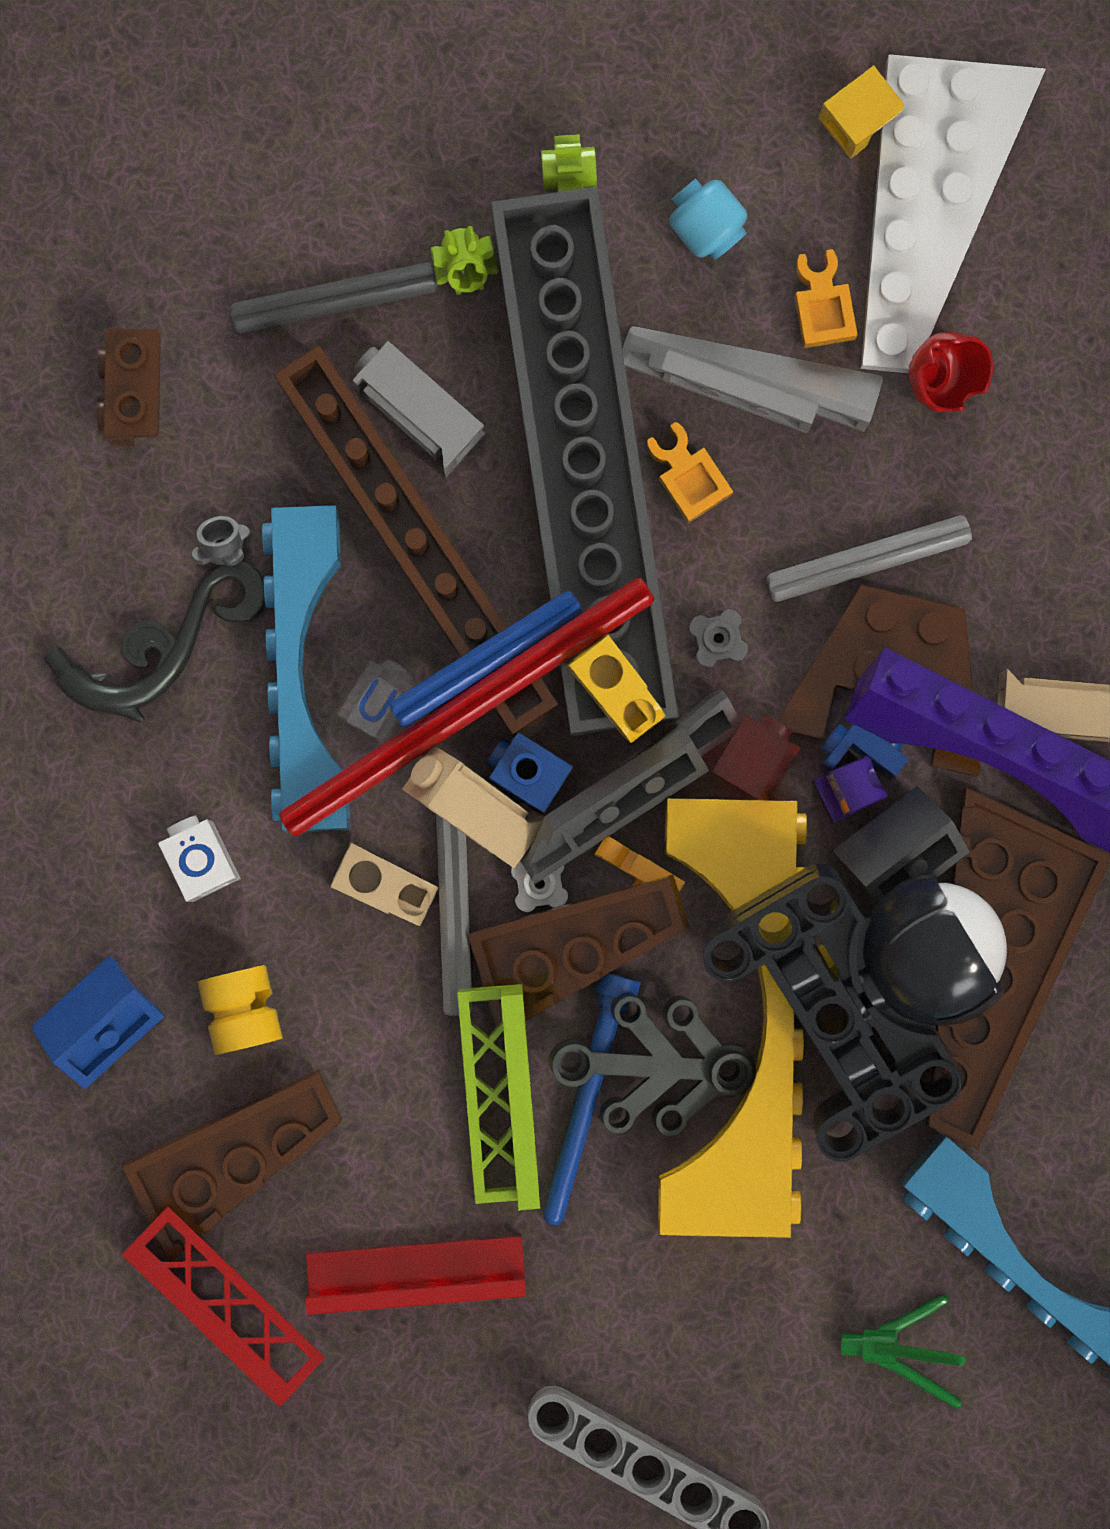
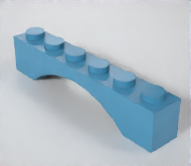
[262,505,351,832]
[898,1133,1110,1380]

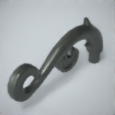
[44,561,266,723]

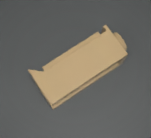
[997,669,1110,742]
[402,745,545,869]

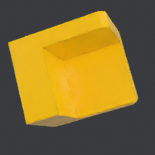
[818,65,904,159]

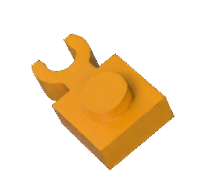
[794,249,858,349]
[647,422,733,523]
[594,836,685,892]

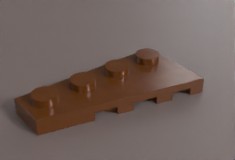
[468,875,689,1036]
[122,1069,342,1262]

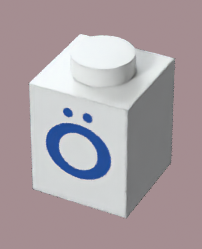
[158,815,241,902]

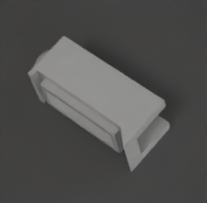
[352,341,485,478]

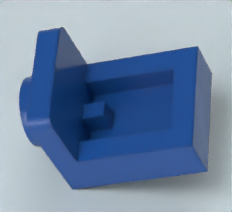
[820,724,909,779]

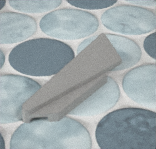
[622,326,883,433]

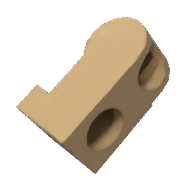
[330,842,439,926]

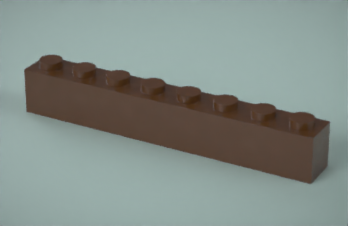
[274,345,558,739]

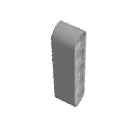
[528,1386,769,1529]

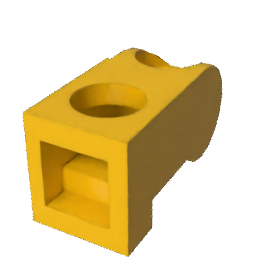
[564,635,666,743]

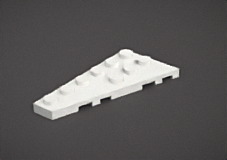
[860,54,1046,373]

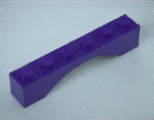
[844,648,1110,852]

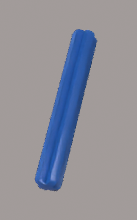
[389,591,583,727]

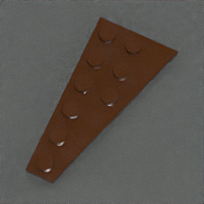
[926,787,1110,1150]

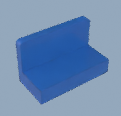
[32,957,165,1089]

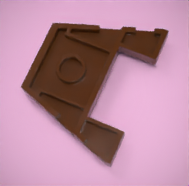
[775,585,981,777]

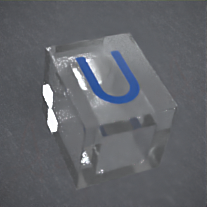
[337,659,414,744]

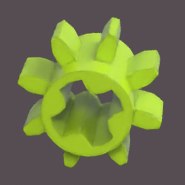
[541,134,597,192]
[430,226,498,295]

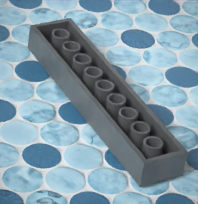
[491,187,678,738]

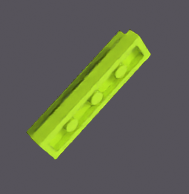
[457,984,540,1211]

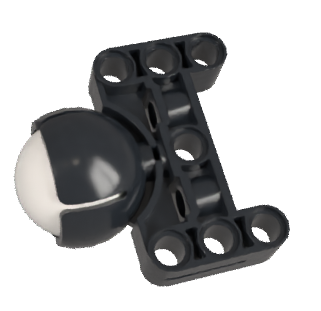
[701,864,1007,1162]

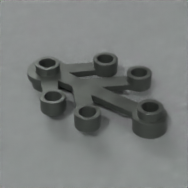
[549,993,756,1136]

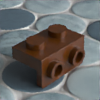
[97,328,161,446]

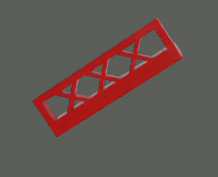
[122,1207,325,1407]
[305,1235,526,1315]

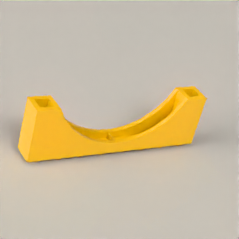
[658,798,807,1238]

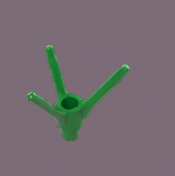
[841,1294,966,1409]

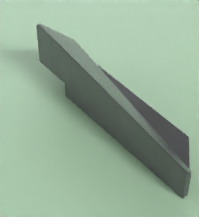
[520,689,744,884]

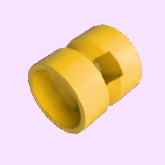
[197,965,283,1055]

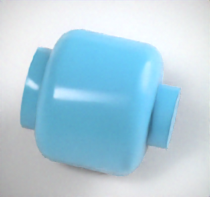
[669,178,747,260]

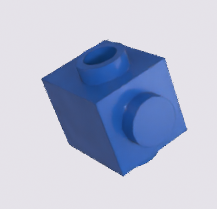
[486,732,573,815]

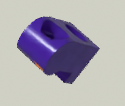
[812,755,888,824]

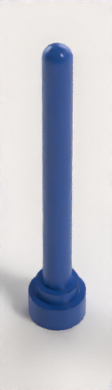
[543,972,641,1225]

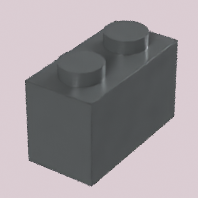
[833,786,969,907]

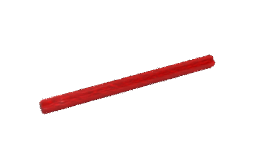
[279,578,654,836]

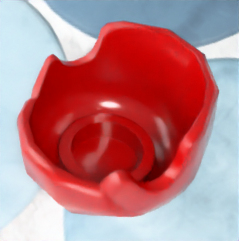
[908,331,994,412]

